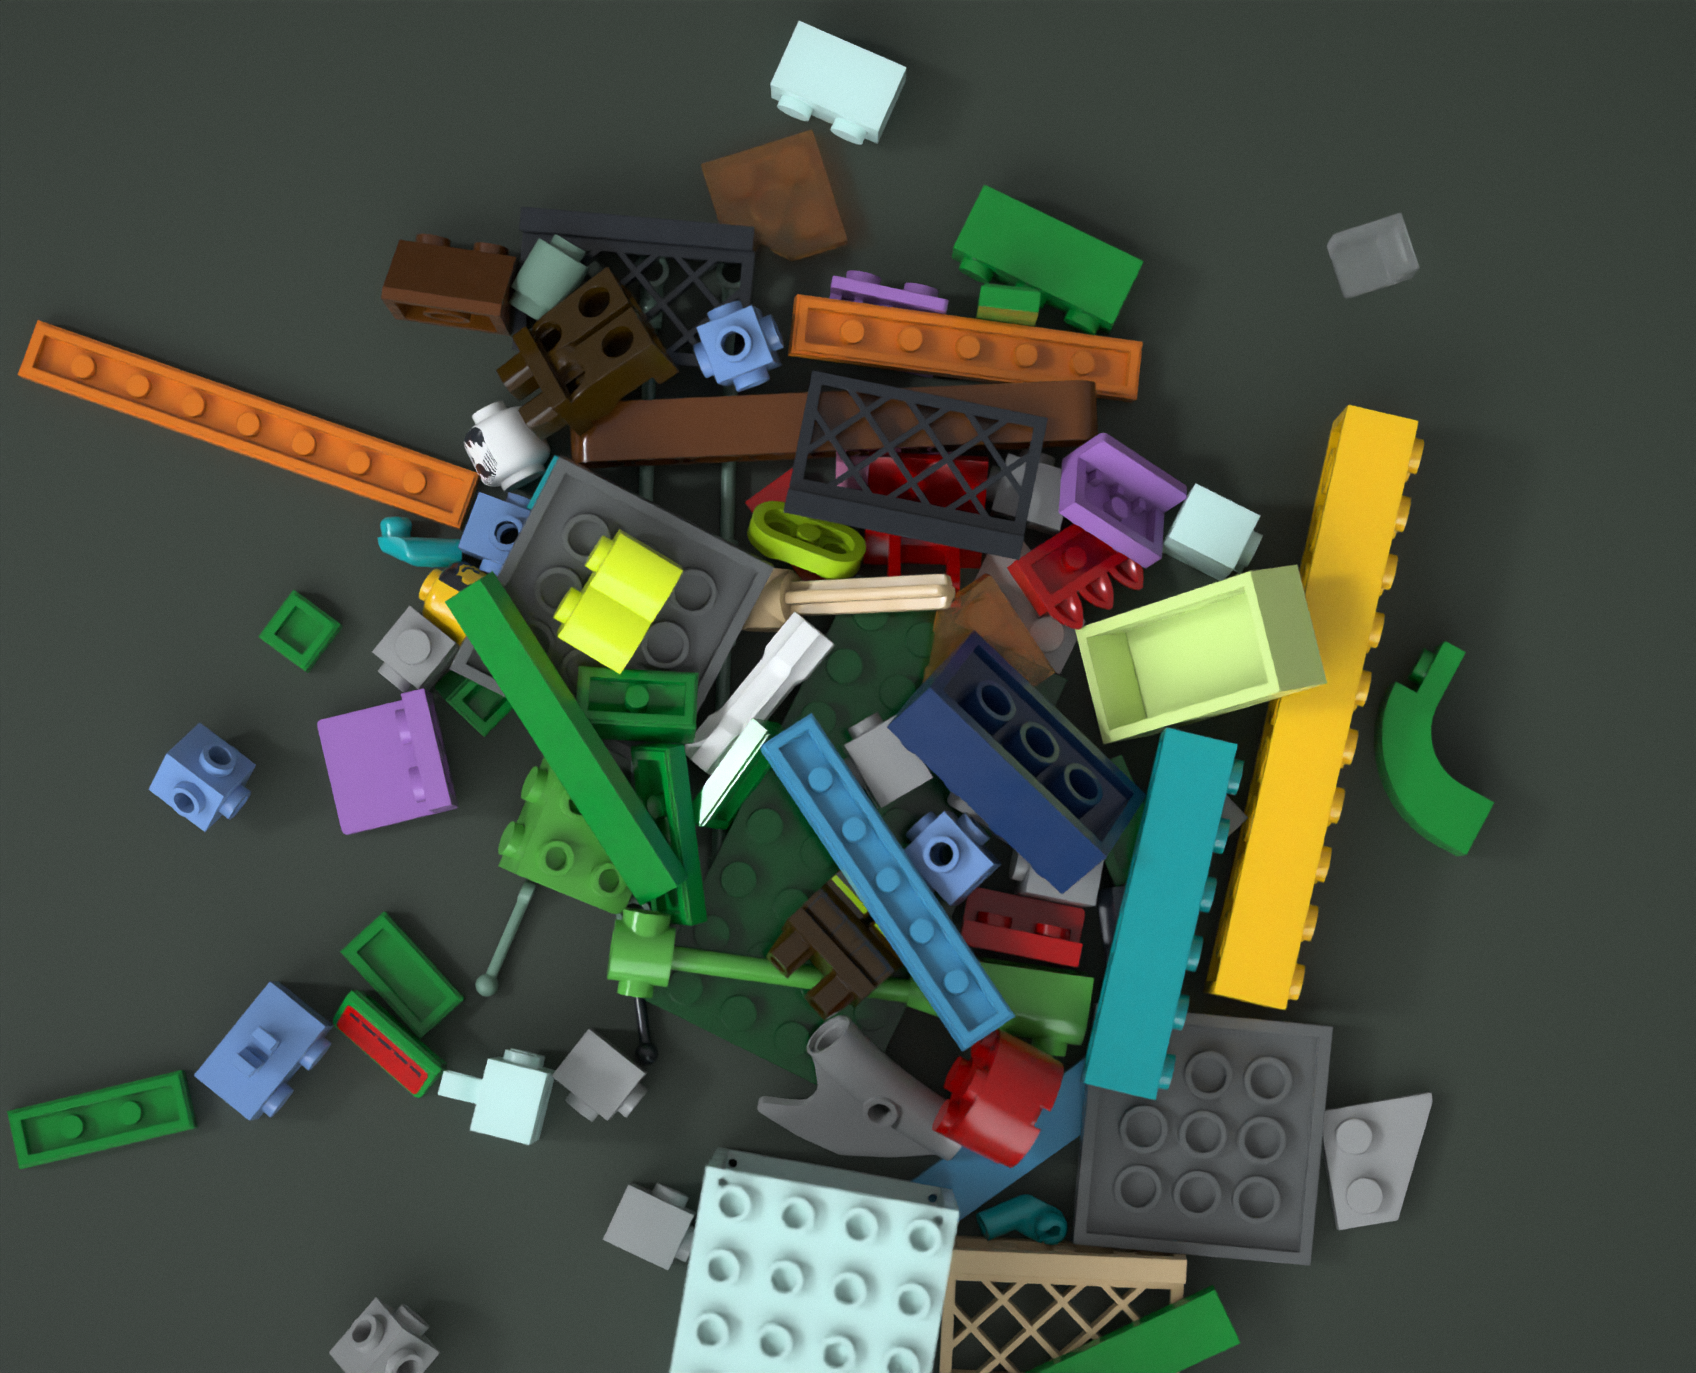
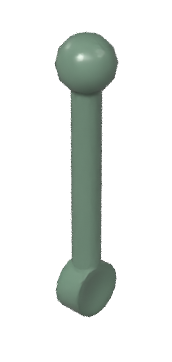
[475,879,538,997]

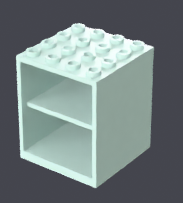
[670,1147,959,1373]

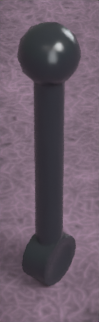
[633,997,658,1065]

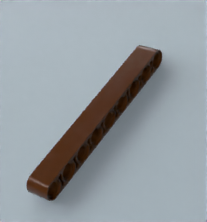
[570,380,1098,469]

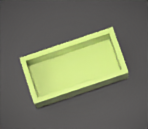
[1075,565,1327,744]

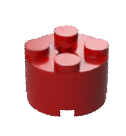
[932,1028,1064,1168]

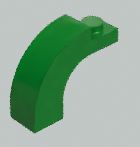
[1374,641,1494,857]

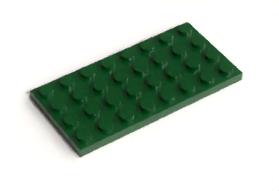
[644,574,1068,1085]

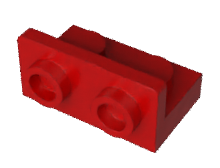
[960,887,1085,968]

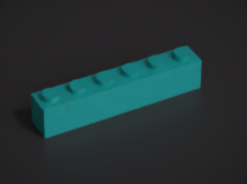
[1080,728,1244,1100]

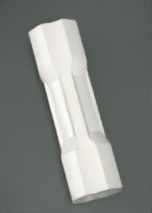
[685,612,835,775]

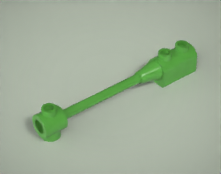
[607,908,1094,1056]

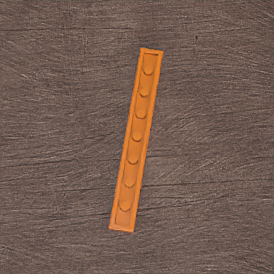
[18,320,480,531]

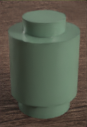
[508,234,590,321]

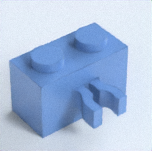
[194,981,333,1121]

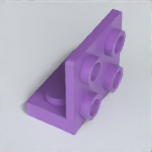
[317,688,459,835]

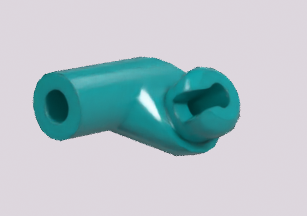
[377,517,462,568]
[976,1194,1068,1245]

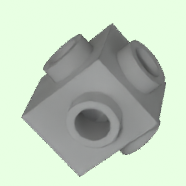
[329,1297,440,1373]

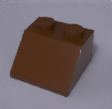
[381,234,520,336]

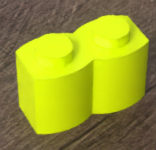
[553,529,683,674]

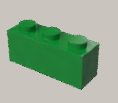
[952,185,1144,335]

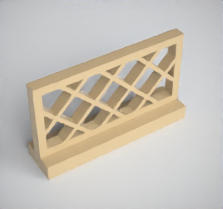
[939,1235,1187,1373]

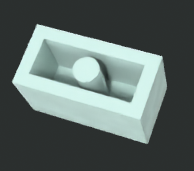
[770,21,907,144]
[1162,483,1263,581]

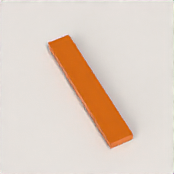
[788,294,1143,402]

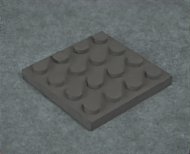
[450,454,774,761]
[1070,1003,1333,1266]

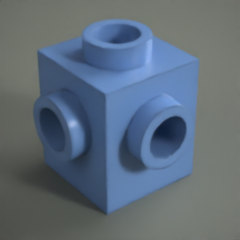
[693,300,784,392]
[458,492,530,577]
[148,722,256,832]
[904,811,1001,906]

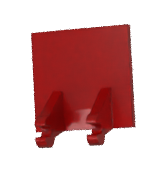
[863,452,988,608]

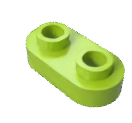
[747,501,866,580]

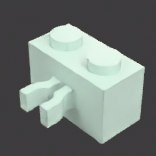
[438,1048,556,1145]

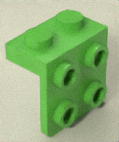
[498,758,632,914]

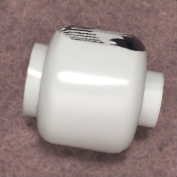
[463,401,551,493]

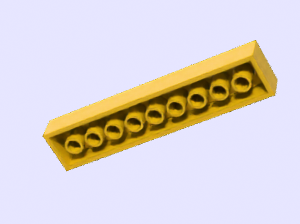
[1203,405,1424,1010]

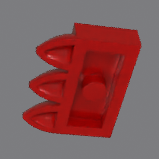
[1007,524,1144,630]

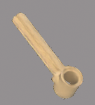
[741,568,955,632]

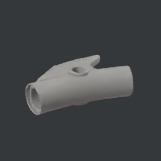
[757,1015,961,1161]

